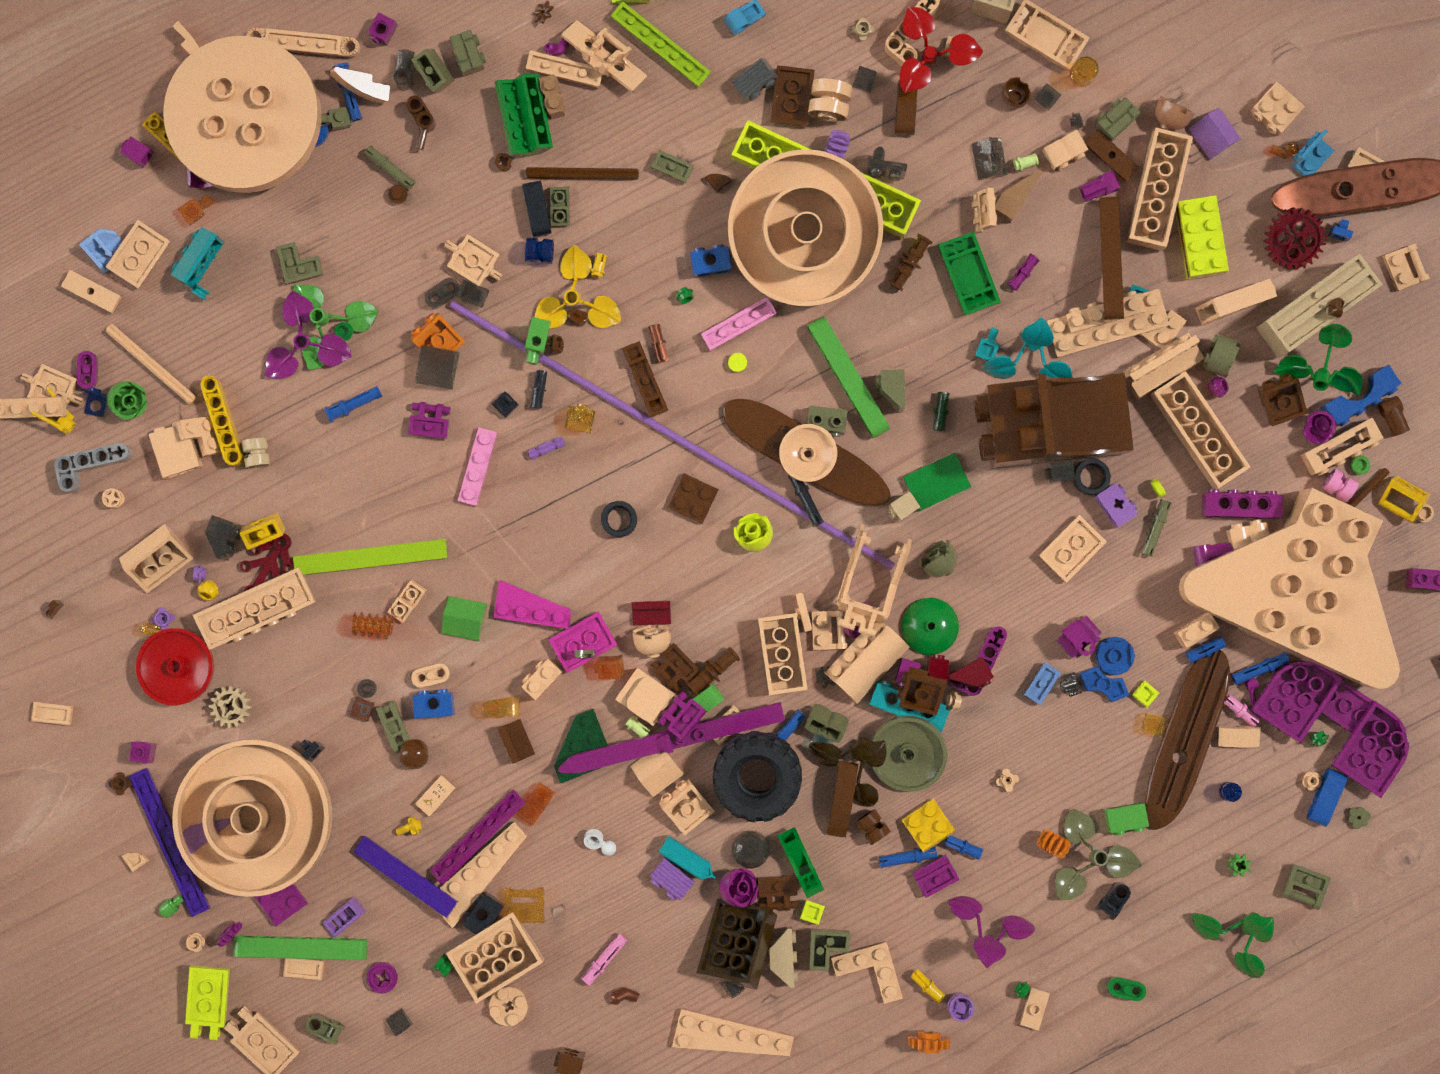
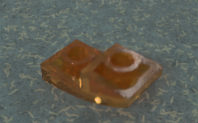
[517,782,555,826]

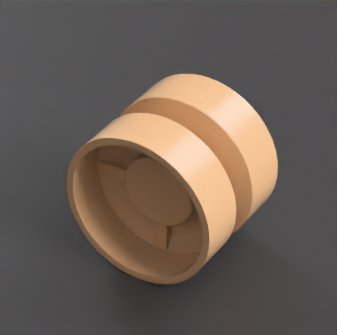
[808,78,853,122]

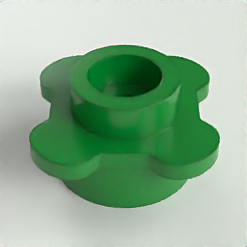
[1310,731,1330,747]

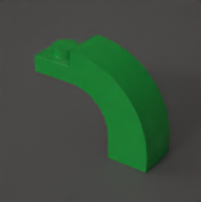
[778,827,824,898]

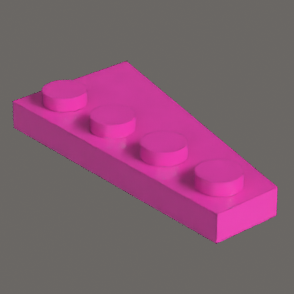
[493,580,572,629]

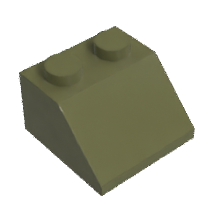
[875,370,905,412]

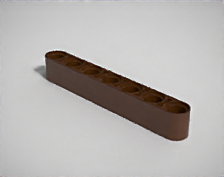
[1099,196,1124,320]

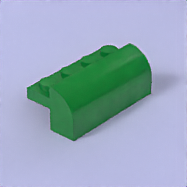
[494,73,553,157]

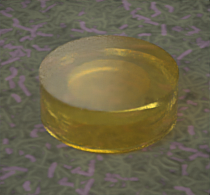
[139,622,160,636]

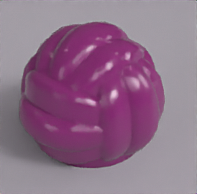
[1208,376,1229,398]

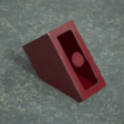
[926,654,949,682]
[948,657,994,688]

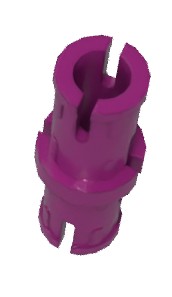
[1007,253,1040,291]

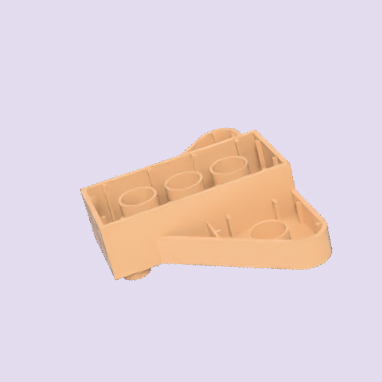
[1179,488,1400,689]

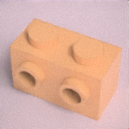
[522,659,563,700]

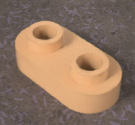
[411,664,450,688]

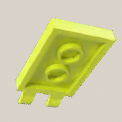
[185,965,230,1040]

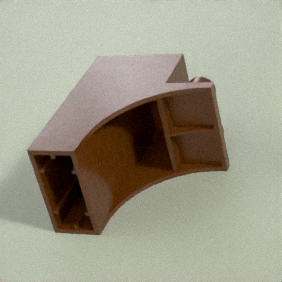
[974,373,1134,469]

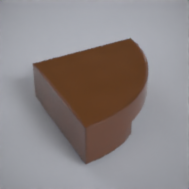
[705,174,732,193]
[45,600,64,619]

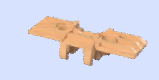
[561,20,647,92]

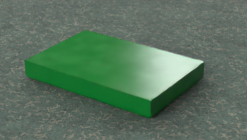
[903,453,971,512]

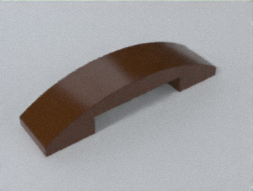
[622,341,669,418]
[827,761,859,838]

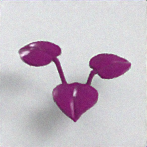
[265,291,352,379]
[948,896,1035,968]

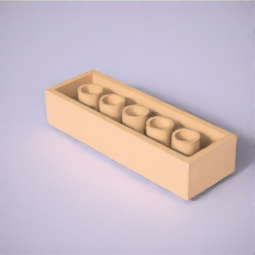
[1126,128,1193,251]
[1150,371,1250,489]

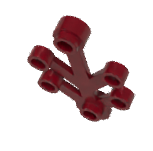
[240,533,294,591]

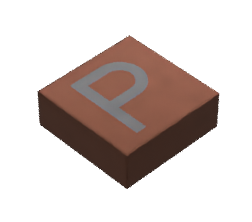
[350,697,375,721]

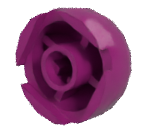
[719,868,759,908]

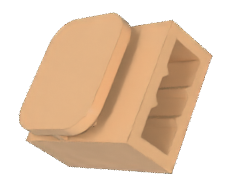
[615,668,675,726]

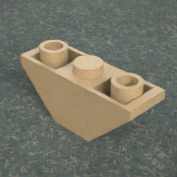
[769,927,798,988]

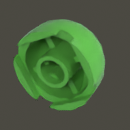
[107,381,147,420]

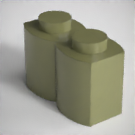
[805,704,849,743]

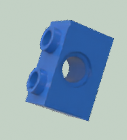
[690,245,731,278]
[413,689,455,719]

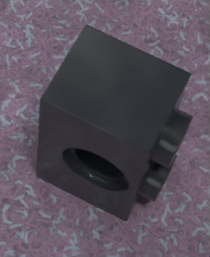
[463,892,506,935]

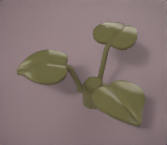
[1055,809,1142,900]

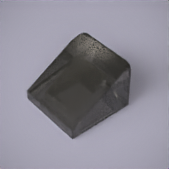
[852,66,877,93]
[386,1008,413,1037]

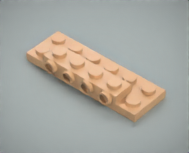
[1047,289,1169,358]
[193,567,316,650]

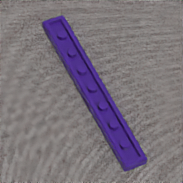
[129,768,210,917]

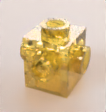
[564,403,595,434]

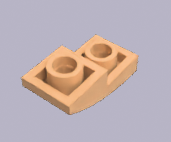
[388,579,427,623]
[1218,726,1261,748]

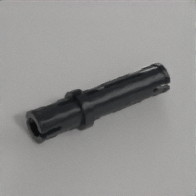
[788,475,824,527]

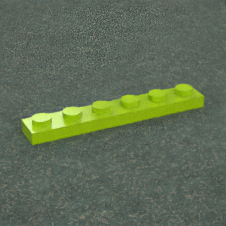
[611,1,711,88]

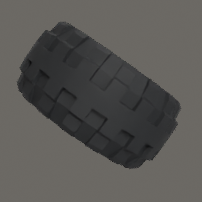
[712,731,802,823]

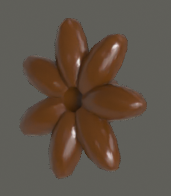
[533,1,554,24]

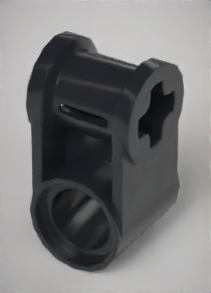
[1096,882,1131,920]

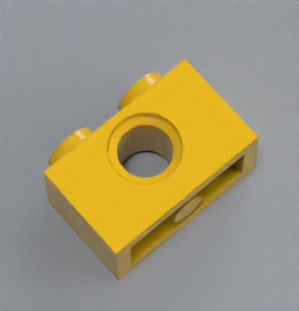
[239,512,285,550]

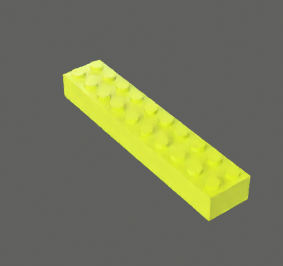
[731,120,921,239]

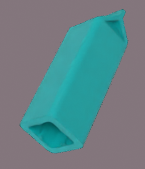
[658,835,716,879]

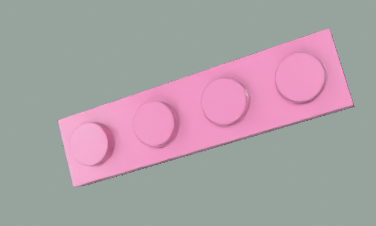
[701,297,777,351]
[458,427,498,506]

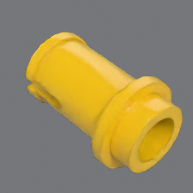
[590,253,608,278]

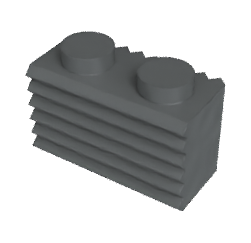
[732,58,778,101]

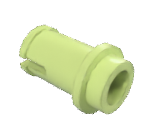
[1013,153,1039,172]
[625,716,650,737]

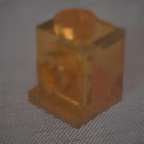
[594,655,624,680]

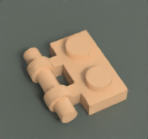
[972,188,997,233]

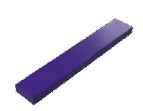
[353,836,459,918]

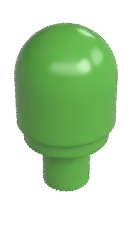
[159,895,184,918]

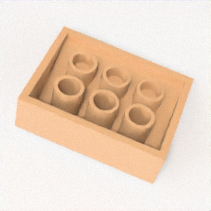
[446,912,545,1004]

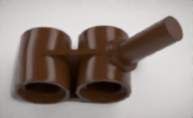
[406,95,436,151]

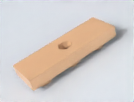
[61,270,122,313]

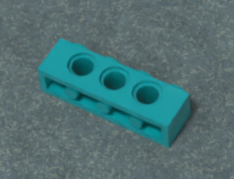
[868,680,950,733]

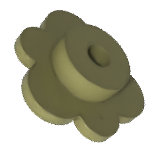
[1348,807,1371,829]

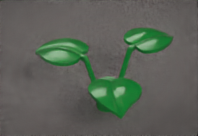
[1274,324,1362,395]
[1192,912,1274,978]

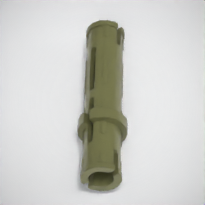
[364,145,416,191]
[1140,499,1172,557]

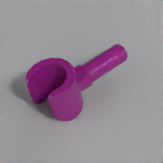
[1245,678,1259,706]

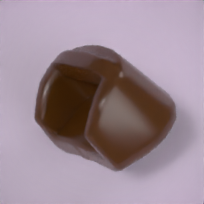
[1328,297,1345,318]
[568,308,588,326]
[546,334,564,355]

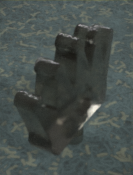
[815,666,836,688]

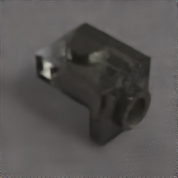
[457,279,489,308]

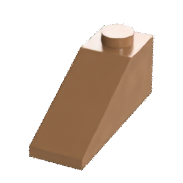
[995,170,1043,223]

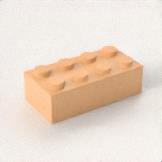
[758,613,808,695]

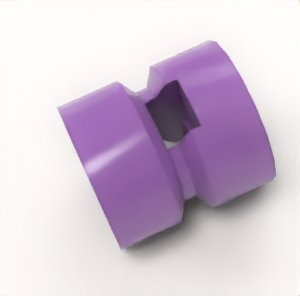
[947,992,974,1021]

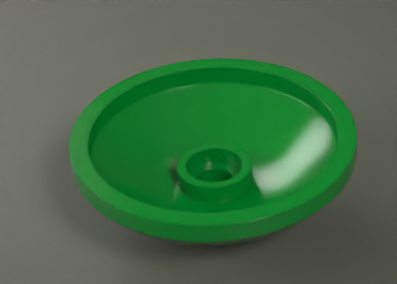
[901,598,959,655]

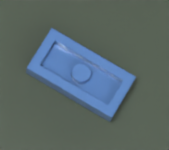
[1023,662,1061,705]

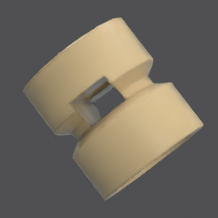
[242,438,270,468]

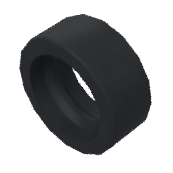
[1073,458,1111,496]
[601,501,637,538]

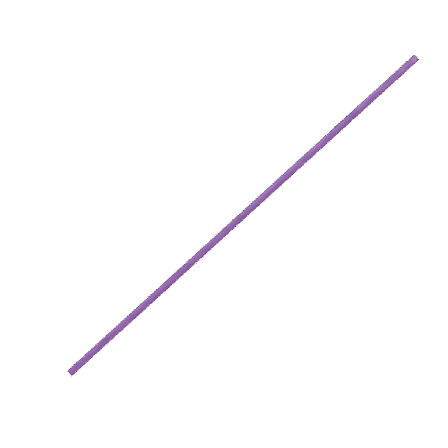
[449,301,895,570]

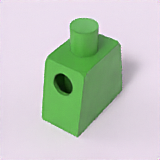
[524,317,551,365]

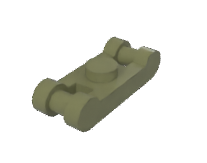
[376,700,411,754]

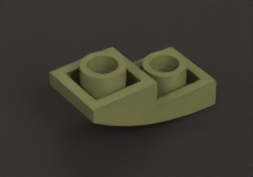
[550,186,570,226]

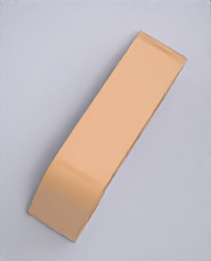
[885,0,940,66]

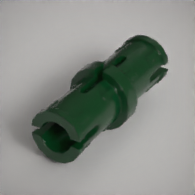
[933,392,950,431]

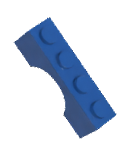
[1320,364,1402,427]

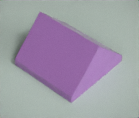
[1188,108,1241,160]

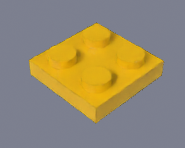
[902,799,956,853]

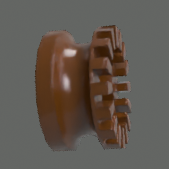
[495,153,512,172]

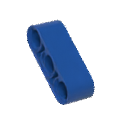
[1307,768,1347,827]

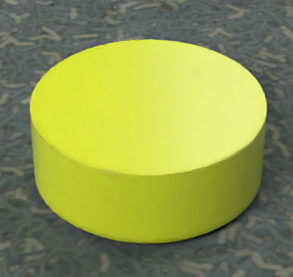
[728,353,747,373]
[1150,478,1166,498]

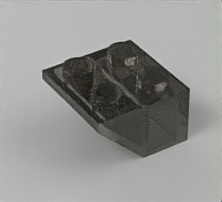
[205,515,242,561]

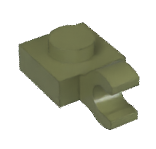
[321,107,351,130]

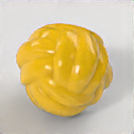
[198,580,219,601]

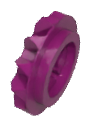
[217,921,242,947]
[367,962,398,994]

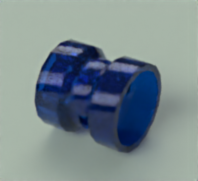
[1219,782,1242,802]

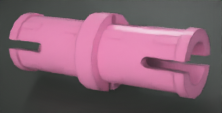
[1224,694,1260,727]

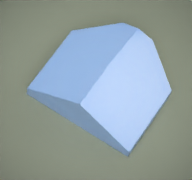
[79,228,123,274]

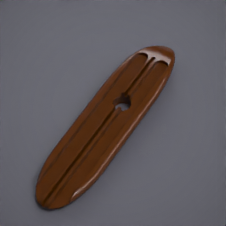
[722,399,891,506]
[1145,650,1230,830]

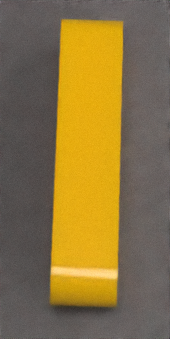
[200,376,244,467]

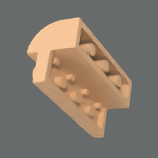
[1123,333,1205,401]
[825,621,909,704]

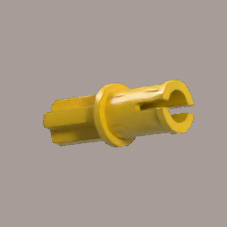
[911,969,945,1004]

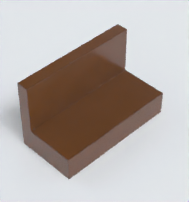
[498,719,535,764]

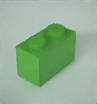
[1104,802,1149,836]

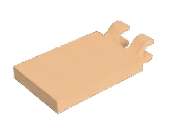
[224,1006,300,1074]

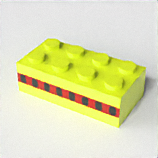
[1175,195,1229,280]

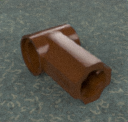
[1378,396,1410,437]

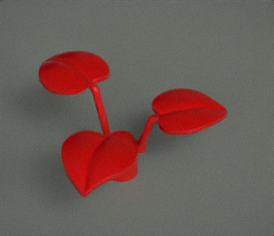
[900,7,983,93]

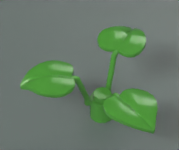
[293,284,378,370]

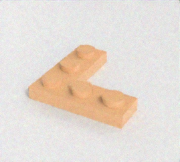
[831,941,903,1004]

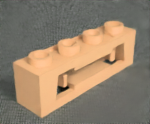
[1300,418,1383,476]

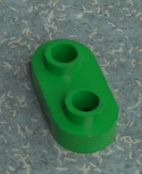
[1107,977,1146,1001]

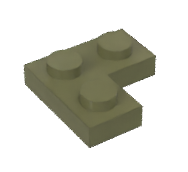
[276,242,324,284]

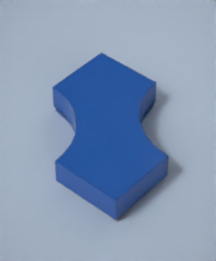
[1079,667,1130,702]

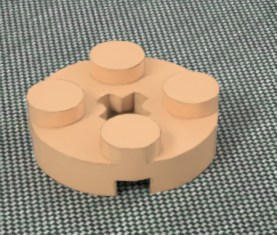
[489,986,528,1026]

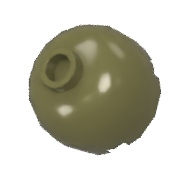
[918,540,958,577]

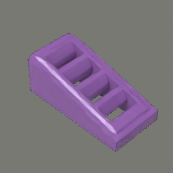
[322,897,366,938]

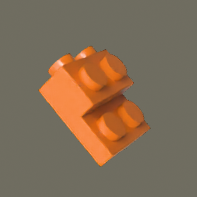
[410,312,466,367]

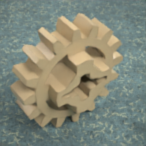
[209,686,252,728]

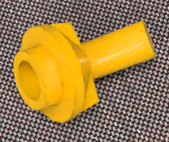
[396,816,422,836]

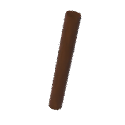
[1348,468,1390,507]

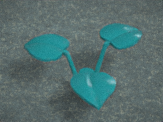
[983,317,1073,379]

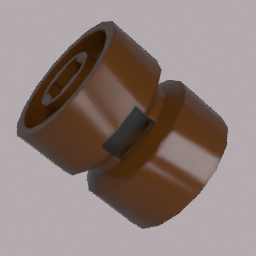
[855,809,891,845]

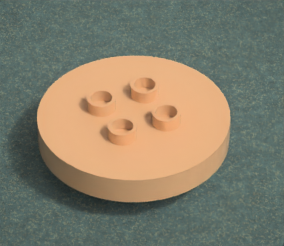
[163,36,321,193]
[728,150,883,306]
[172,739,332,897]

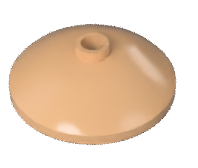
[779,424,837,482]

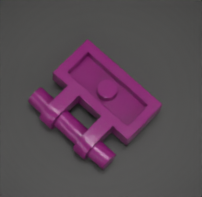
[408,402,451,439]
[658,692,707,742]

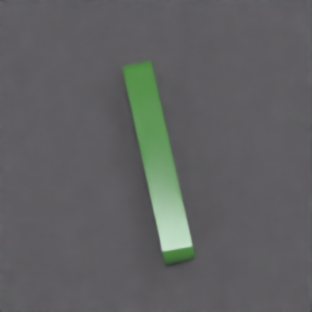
[807,316,890,439]
[233,935,367,960]

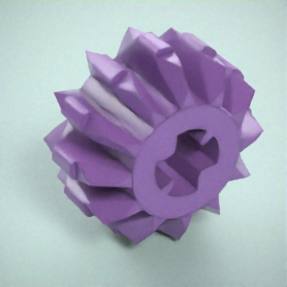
[824,129,850,159]

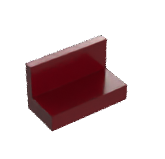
[632,601,671,625]

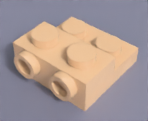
[1250,82,1305,136]
[659,779,715,835]

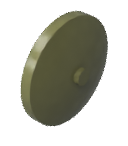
[872,716,948,792]

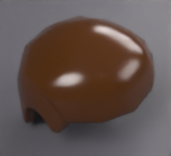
[1002,77,1031,108]
[399,739,429,770]

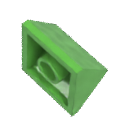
[441,596,487,641]

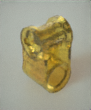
[483,696,521,718]

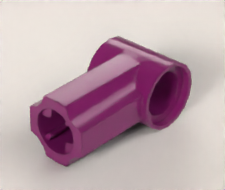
[1079,171,1121,202]
[1193,542,1233,565]

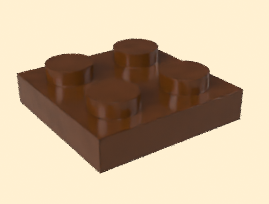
[668,473,719,524]

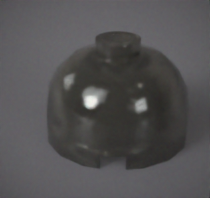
[732,830,770,869]

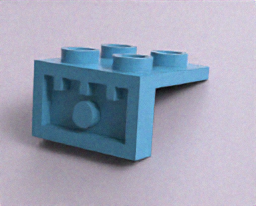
[1291,129,1335,176]

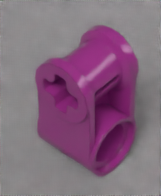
[1061,619,1095,656]

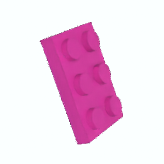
[548,611,617,673]

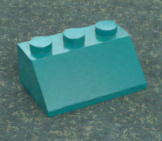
[171,227,225,289]

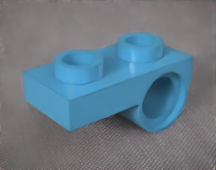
[724,0,766,36]

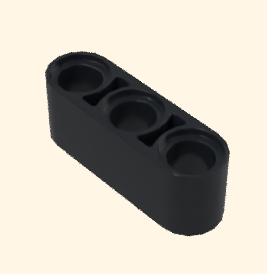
[522,180,552,237]

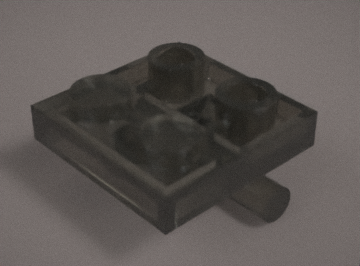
[866,146,907,181]

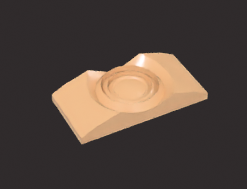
[1005,0,1090,71]

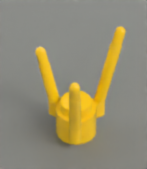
[31,388,76,435]

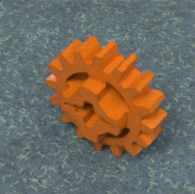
[908,1030,950,1054]

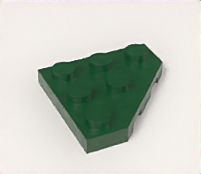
[554,709,608,784]

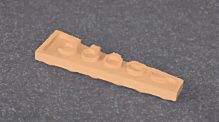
[439,822,527,928]
[672,1008,794,1056]

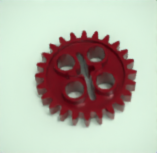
[1263,207,1327,270]

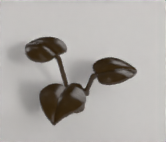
[809,738,887,807]

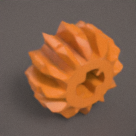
[1037,830,1071,859]

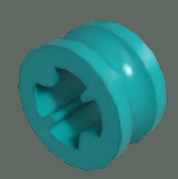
[191,283,210,301]

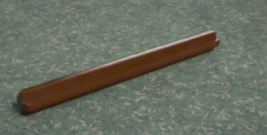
[526,167,639,180]

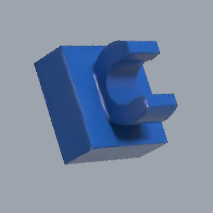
[1328,219,1353,242]

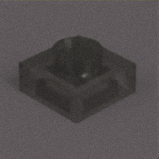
[1034,83,1062,111]

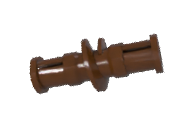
[888,233,933,291]
[685,647,740,696]

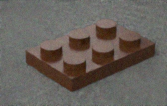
[770,65,815,127]

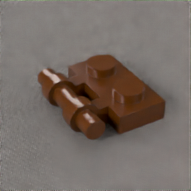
[650,642,700,692]
[758,875,798,911]

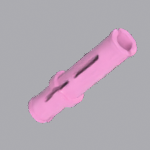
[581,933,628,986]

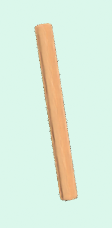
[105,324,196,404]

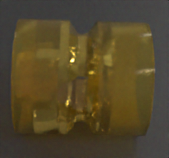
[1070,56,1099,87]

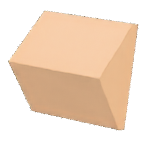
[630,751,684,797]

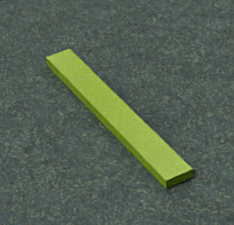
[293,539,448,575]

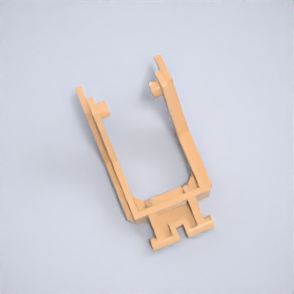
[836,524,912,637]

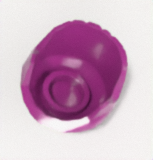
[1304,411,1336,444]

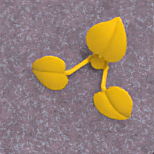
[535,245,621,328]

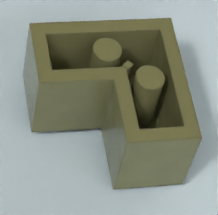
[809,928,850,971]

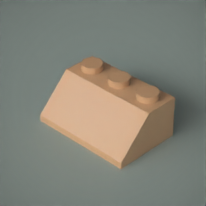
[119,524,193,593]

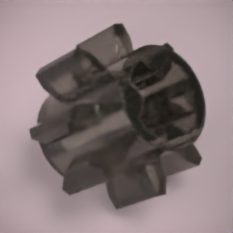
[1060,672,1084,697]

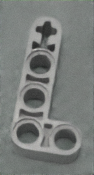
[54,443,133,493]

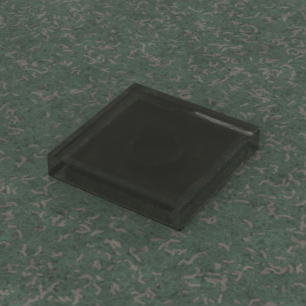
[414,345,460,390]

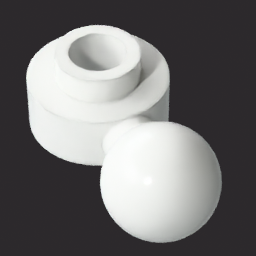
[584,829,616,856]

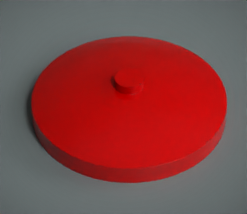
[136,628,214,705]

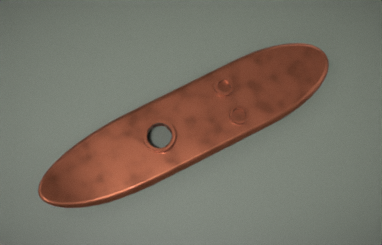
[1270,158,1440,217]

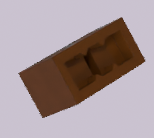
[554,1047,586,1074]

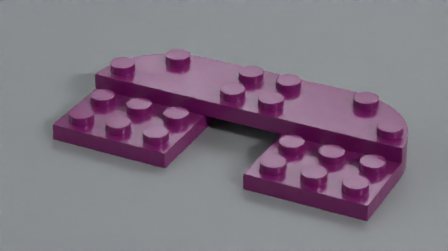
[1251,662,1409,798]

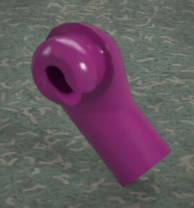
[544,37,570,56]

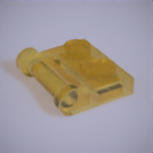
[505,887,544,923]

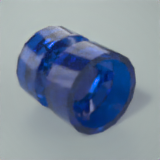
[525,237,554,264]

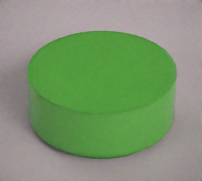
[1349,455,1370,475]

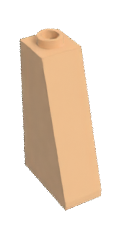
[1195,279,1277,326]

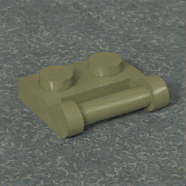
[1281,864,1331,910]

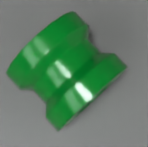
[432,953,454,978]

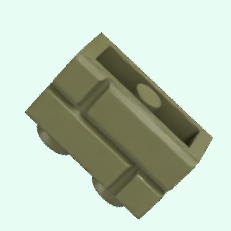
[449,30,486,77]
[1095,97,1141,142]

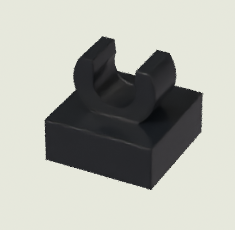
[492,391,519,418]
[300,739,325,762]

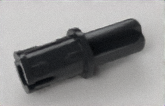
[530,370,547,408]

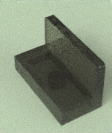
[972,137,1008,180]

